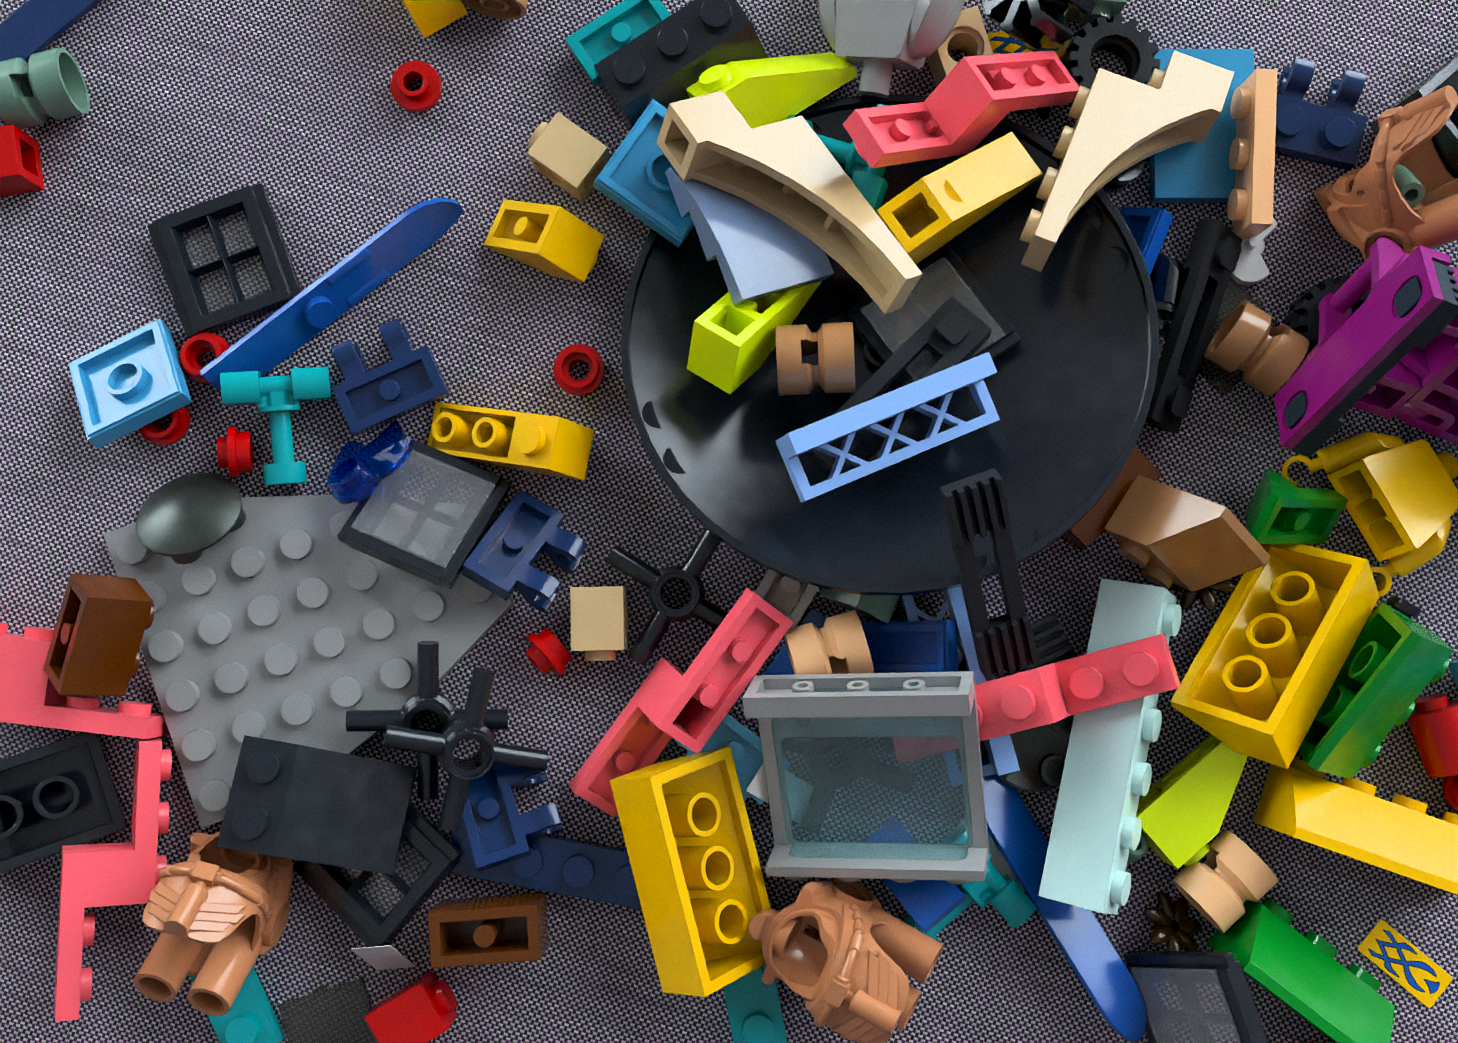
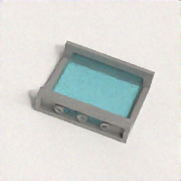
[742,671,989,884]

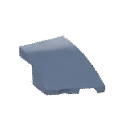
[665,167,834,306]

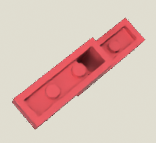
[842,50,1079,169]
[568,588,793,818]
[0,622,168,739]
[892,633,1181,762]
[54,737,172,1022]

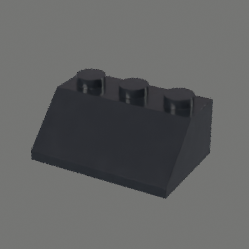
[594,0,768,132]

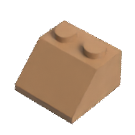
[1104,475,1270,592]

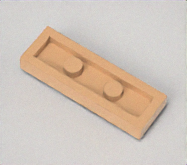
[1227,68,1277,239]

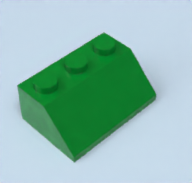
[1298,601,1454,779]
[1206,897,1395,1043]

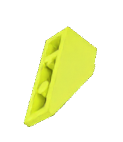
[686,52,858,129]
[687,281,822,395]
[1136,734,1248,869]

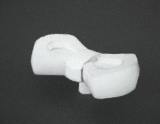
[1230,218,1277,285]

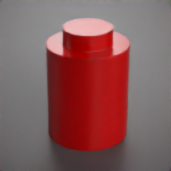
[1407,693,1458,777]

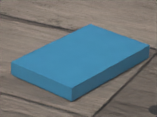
[1149,49,1254,203]

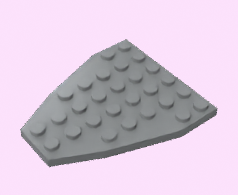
[103,494,515,828]

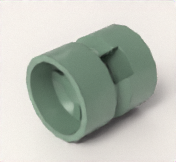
[0,47,90,130]

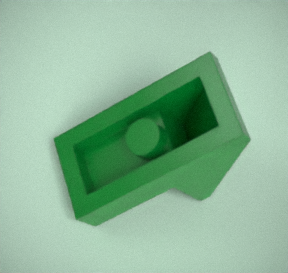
[1245,469,1348,544]

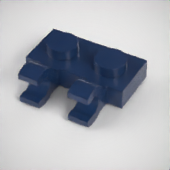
[1275,57,1368,170]
[331,318,451,436]
[462,489,587,613]
[462,764,563,872]

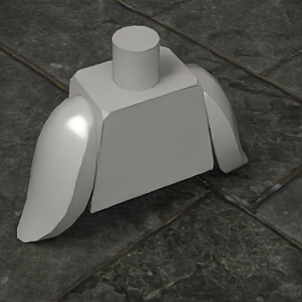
[817,0,965,98]

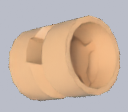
[784,610,874,674]
[1172,829,1279,934]

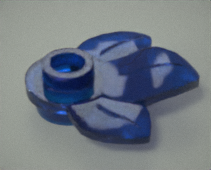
[327,420,414,504]

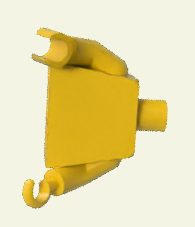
[1281,432,1458,597]

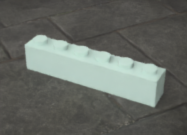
[1038,578,1182,915]

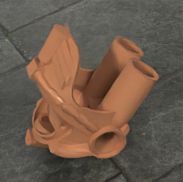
[1314,85,1458,260]
[133,831,294,1016]
[748,878,944,1043]

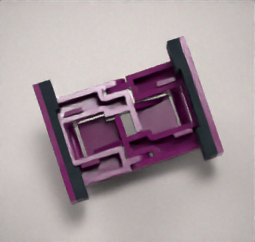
[1274,238,1458,457]

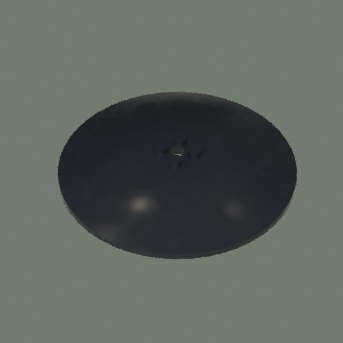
[621,94,1159,596]

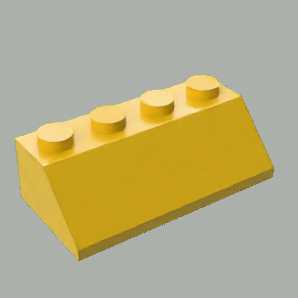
[1170,544,1380,769]
[610,746,771,997]
[1253,758,1458,895]

